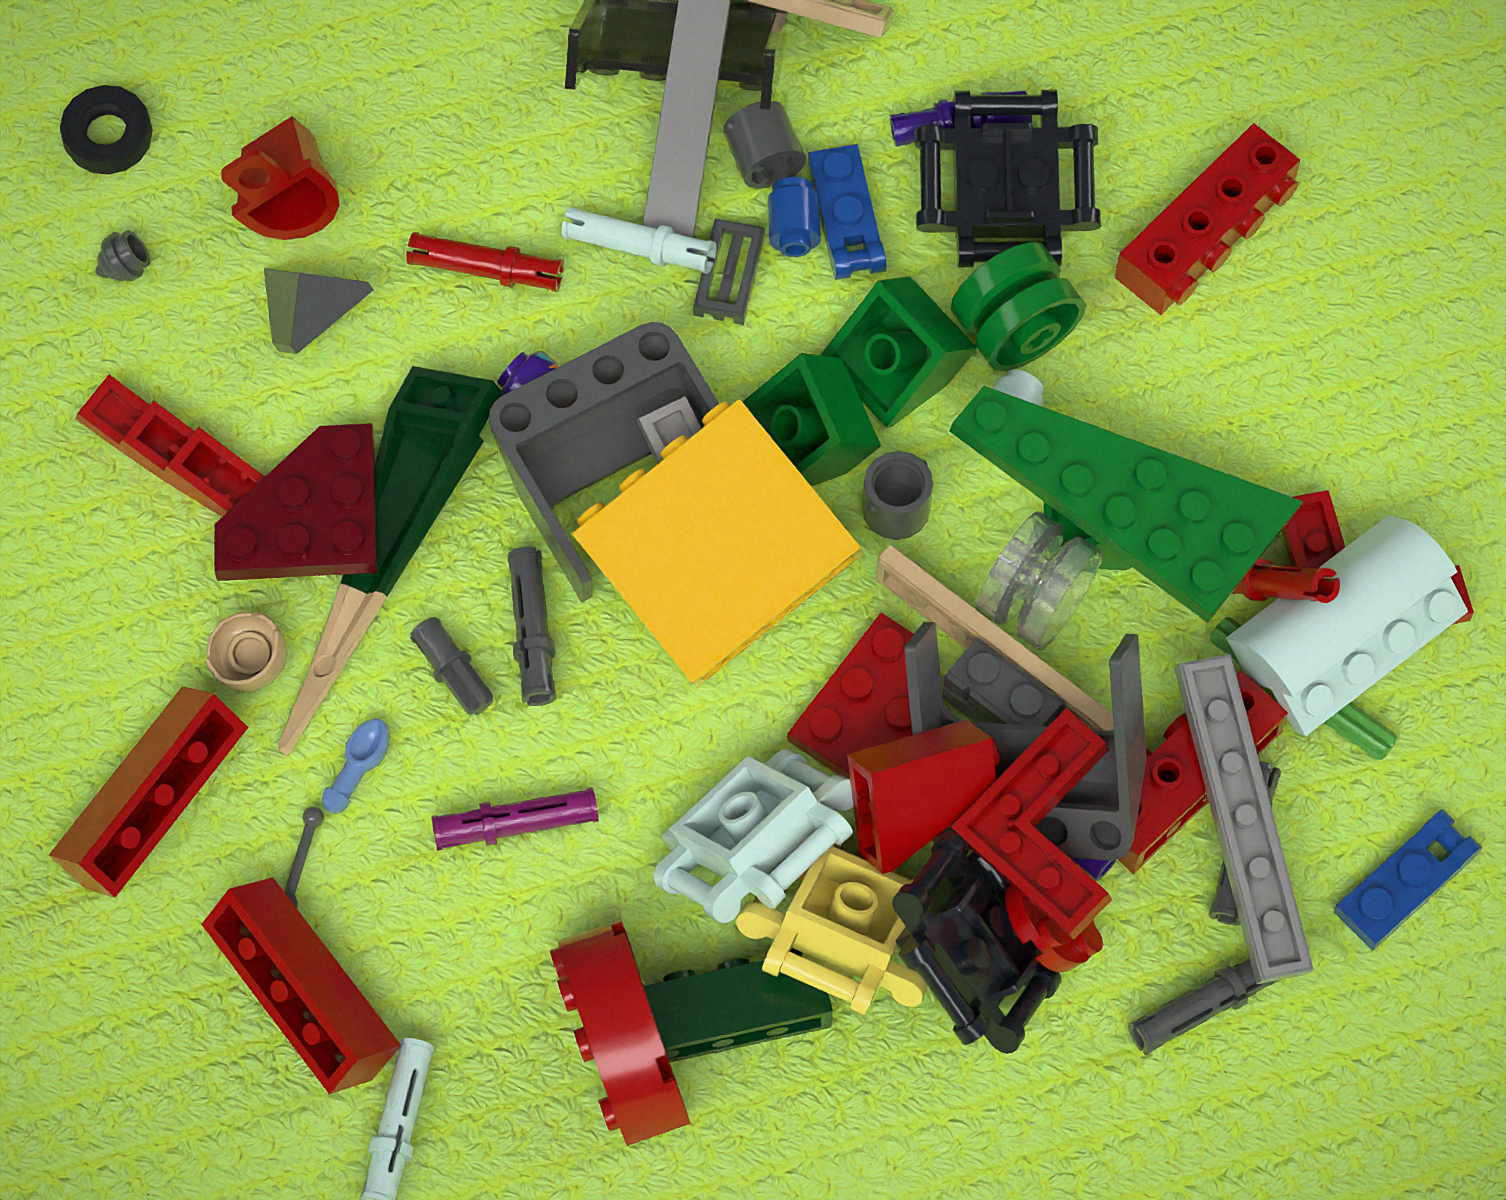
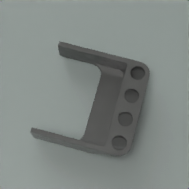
[489,322,719,602]
[905,622,1147,860]

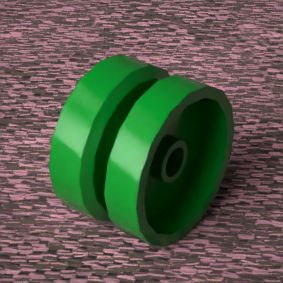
[950,242,1086,371]

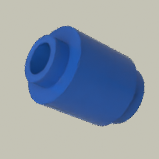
[768,177,821,257]

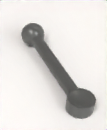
[284,807,324,908]

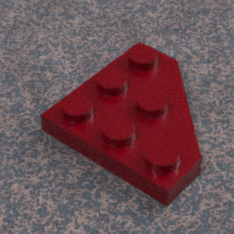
[214,423,377,581]

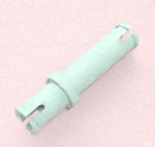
[561,206,717,274]
[359,1038,435,1200]

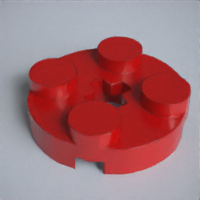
[1005,885,1103,973]

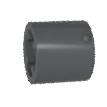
[723,100,806,189]
[862,451,933,540]

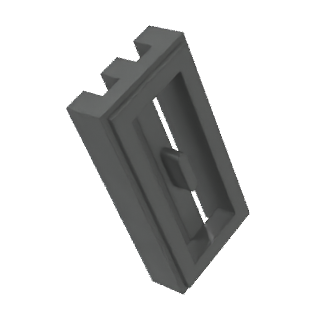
[693,219,765,325]

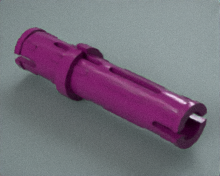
[431,787,599,851]

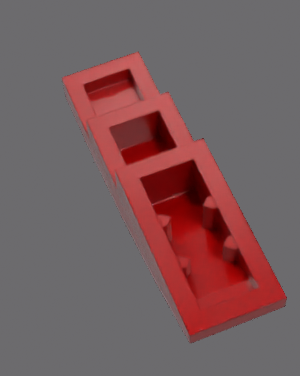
[75,374,265,517]

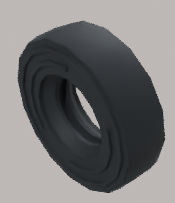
[60,85,153,175]

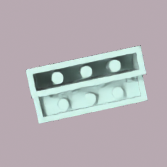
[1226,515,1468,736]

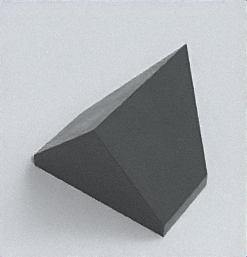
[264,268,374,354]

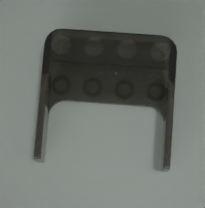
[565,0,788,110]

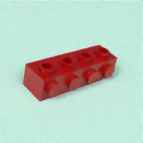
[1115,123,1300,315]
[1117,670,1288,874]
[49,686,249,898]
[201,877,401,1095]

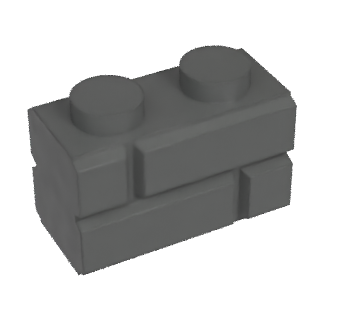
[942,638,1064,727]

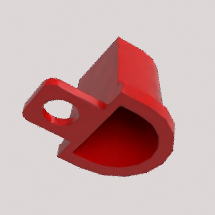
[221,116,340,240]

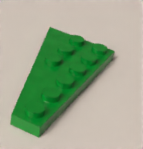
[949,386,1303,623]

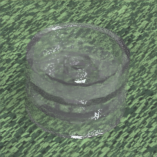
[976,511,1104,650]

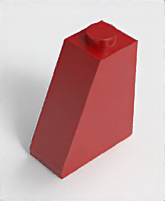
[847,719,999,874]

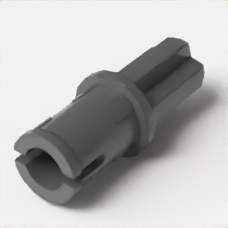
[410,617,493,715]

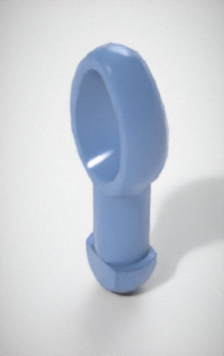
[322,719,390,814]

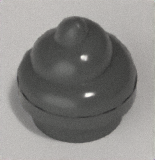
[96,230,150,282]

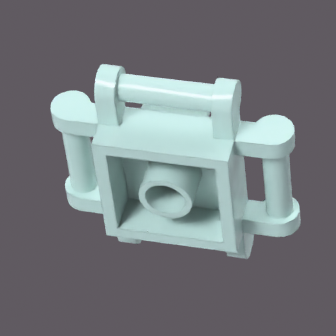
[654,749,853,923]

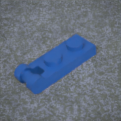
[808,144,886,280]
[1334,809,1483,951]

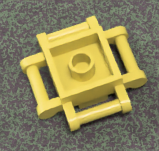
[736,843,928,1016]

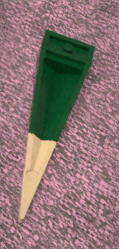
[278,366,503,757]

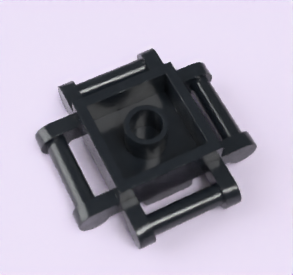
[914,89,1101,268]
[892,831,1062,1054]

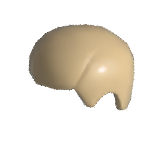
[205,612,288,692]

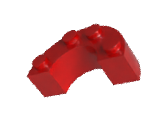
[550,918,691,1146]

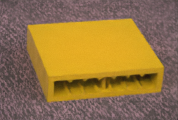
[572,399,863,688]

